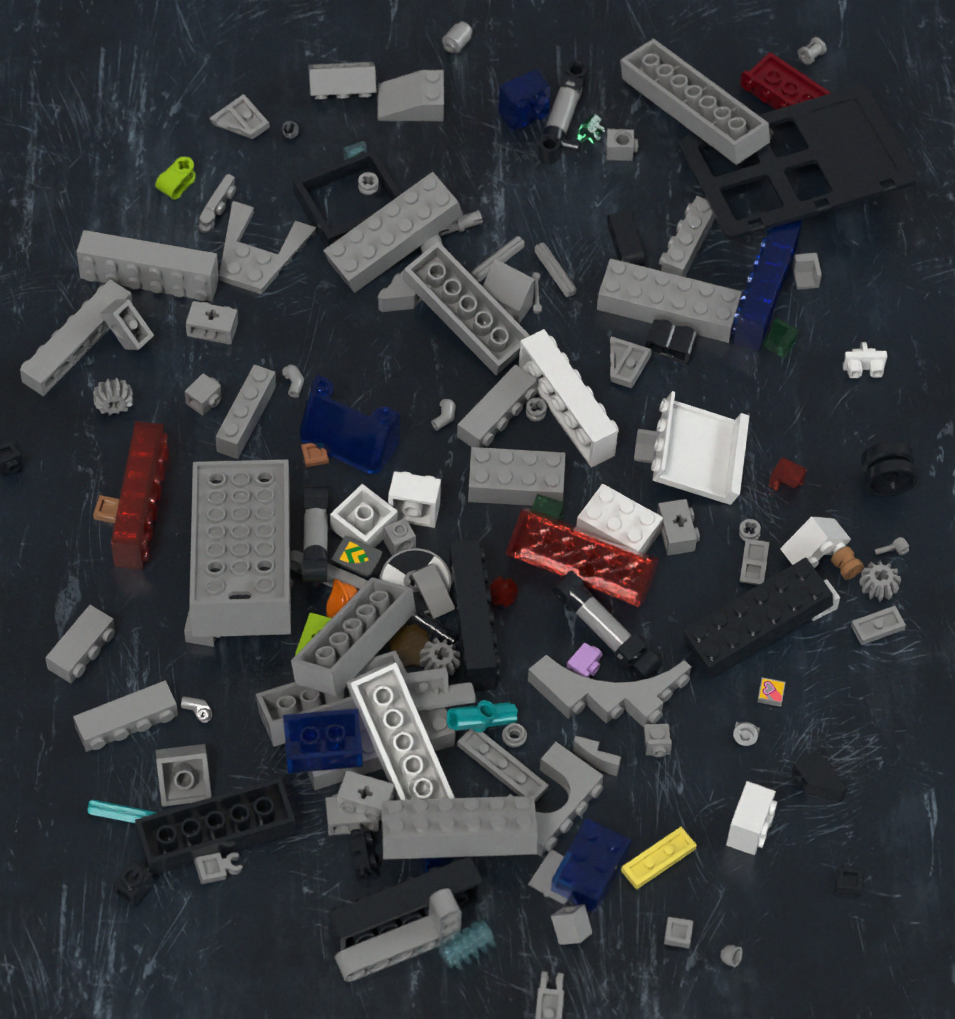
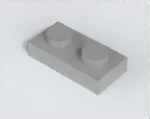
[851,606,906,645]

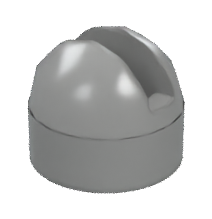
[720,945,742,967]

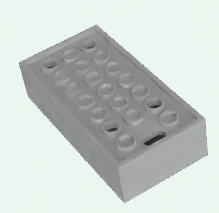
[190,459,291,637]

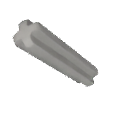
[471,236,524,282]
[534,243,576,297]

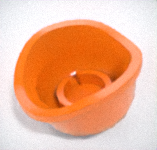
[326,579,358,618]

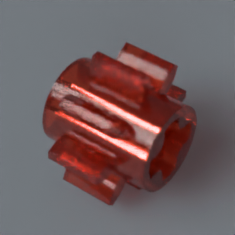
[489,576,518,607]

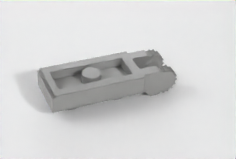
[199,174,236,234]
[535,971,564,1019]

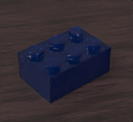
[283,709,363,773]
[551,818,631,913]

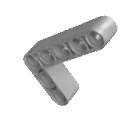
[335,888,461,982]

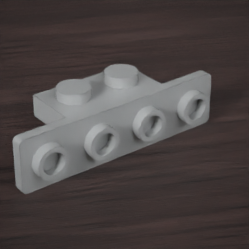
[401,668,476,711]

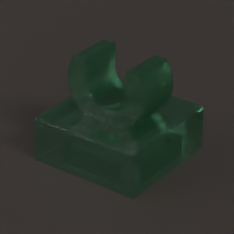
[576,114,605,144]

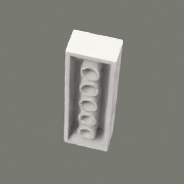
[519,329,619,467]
[346,662,454,800]

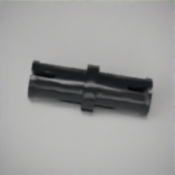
[410,609,459,645]

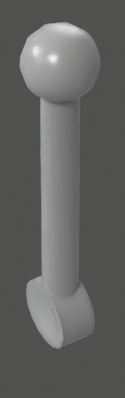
[531,272,542,314]

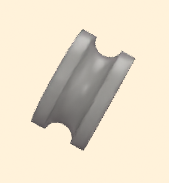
[358,172,378,195]
[526,398,547,421]
[739,519,761,541]

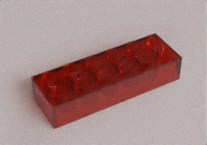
[111,421,170,570]
[505,508,660,606]

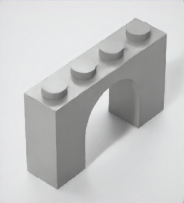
[508,742,603,856]

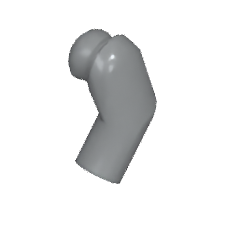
[282,365,304,398]
[431,399,456,431]
[181,696,212,722]

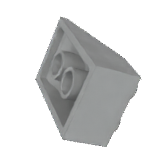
[378,70,444,121]

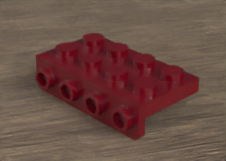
[740,52,831,110]

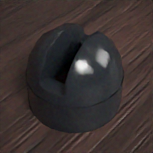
[282,120,300,138]

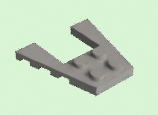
[219,201,316,294]

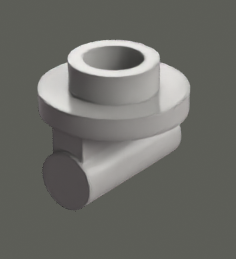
[734,722,760,746]

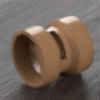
[831,546,864,580]

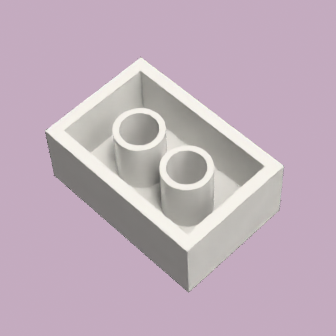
[576,484,663,566]

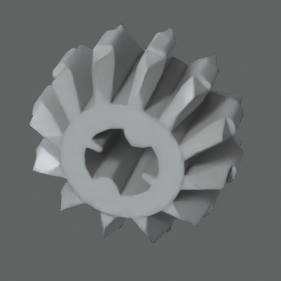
[93,378,133,416]
[859,560,901,602]
[419,637,460,677]

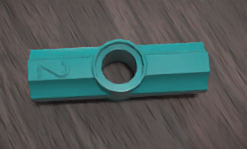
[446,700,518,733]

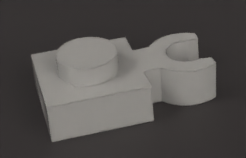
[194,853,243,884]

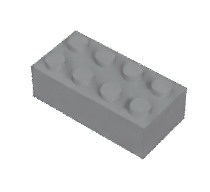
[468,447,565,507]

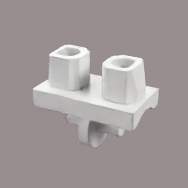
[843,342,887,378]

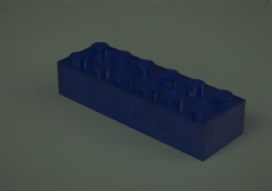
[731,220,803,351]

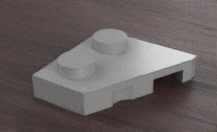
[210,94,270,139]
[610,336,652,388]

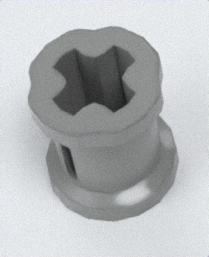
[798,37,827,65]

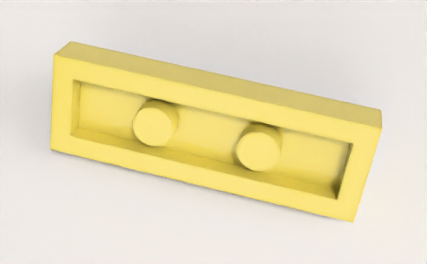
[621,827,697,890]

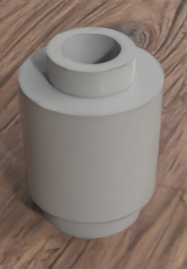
[442,22,473,53]

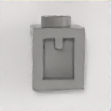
[644,724,672,757]

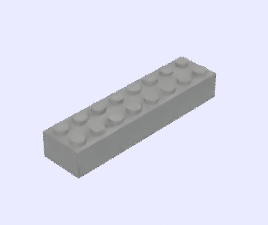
[620,39,770,165]

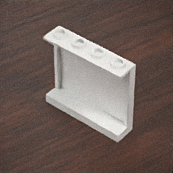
[651,391,749,505]

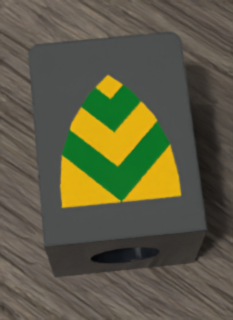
[331,536,382,581]

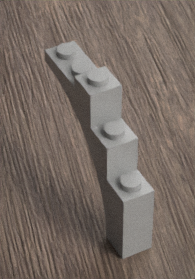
[528,655,691,727]

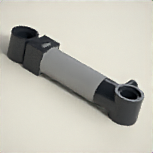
[538,60,587,165]
[303,486,328,587]
[551,571,661,681]

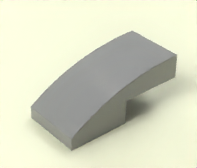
[740,539,770,585]
[411,563,455,619]
[573,736,621,776]

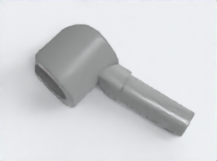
[874,537,909,555]

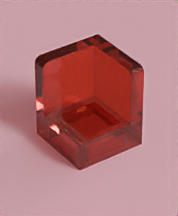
[769,457,807,490]

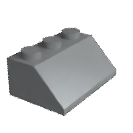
[308,62,376,99]

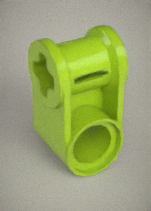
[155,157,196,200]

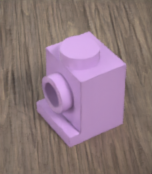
[567,642,602,678]

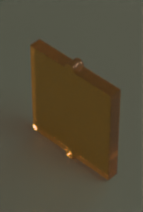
[388,625,430,668]

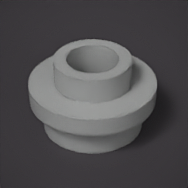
[502,723,527,747]

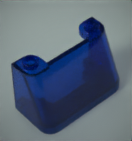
[300,374,400,474]

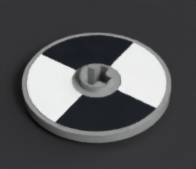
[380,548,451,616]

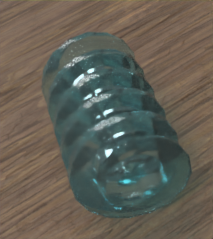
[438,918,496,970]

